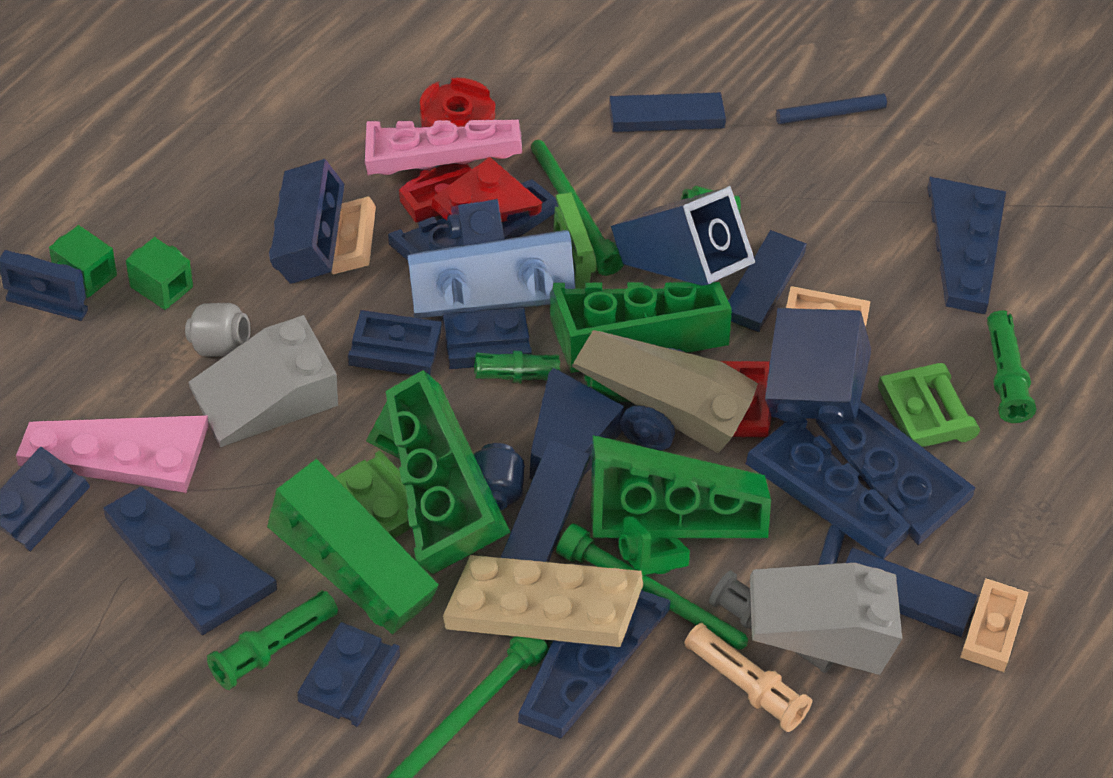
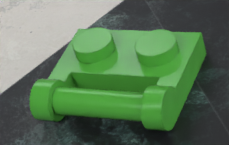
[878,363,980,447]

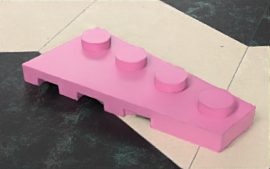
[365,120,522,175]
[16,415,209,493]

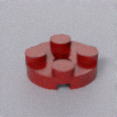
[420,77,496,127]

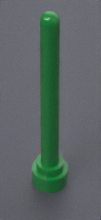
[531,139,624,276]
[556,523,748,650]
[386,636,549,778]

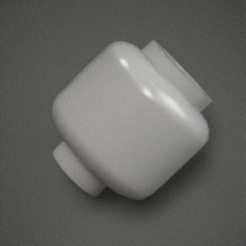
[185,303,251,357]

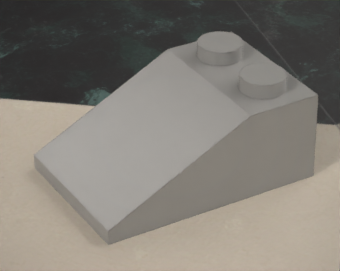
[189,315,338,447]
[750,563,902,675]

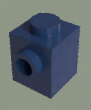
[447,199,504,246]

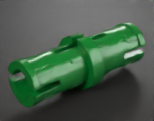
[474,350,560,384]

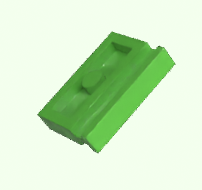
[553,192,596,289]
[335,450,411,539]

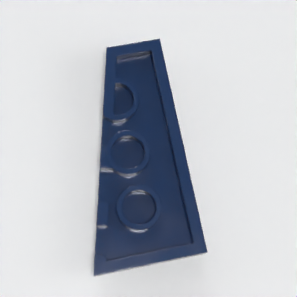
[927,177,1006,314]
[388,179,559,260]
[816,401,976,545]
[745,418,911,559]
[103,486,277,636]
[518,590,671,739]

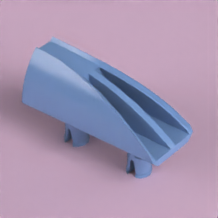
[408,230,575,318]

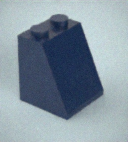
[611,186,756,286]
[765,308,871,424]

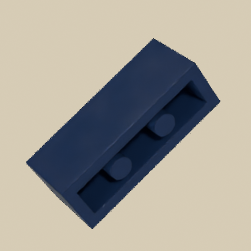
[269,159,345,284]

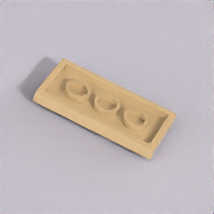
[443,555,643,647]

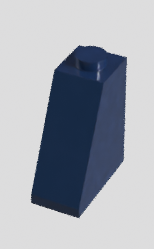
[529,368,624,480]

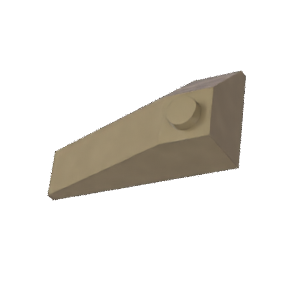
[572,330,758,453]

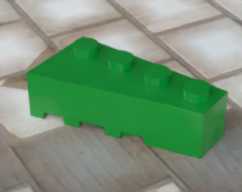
[550,282,732,373]
[385,370,510,574]
[590,435,771,538]
[267,458,439,635]

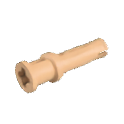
[684,623,812,732]

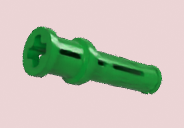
[987,310,1037,423]
[207,590,338,690]

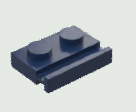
[0,250,88,321]
[443,307,532,369]
[348,310,441,376]
[0,446,90,552]
[297,622,400,727]

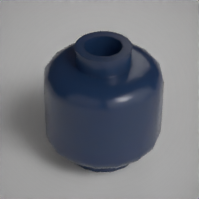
[474,443,525,510]

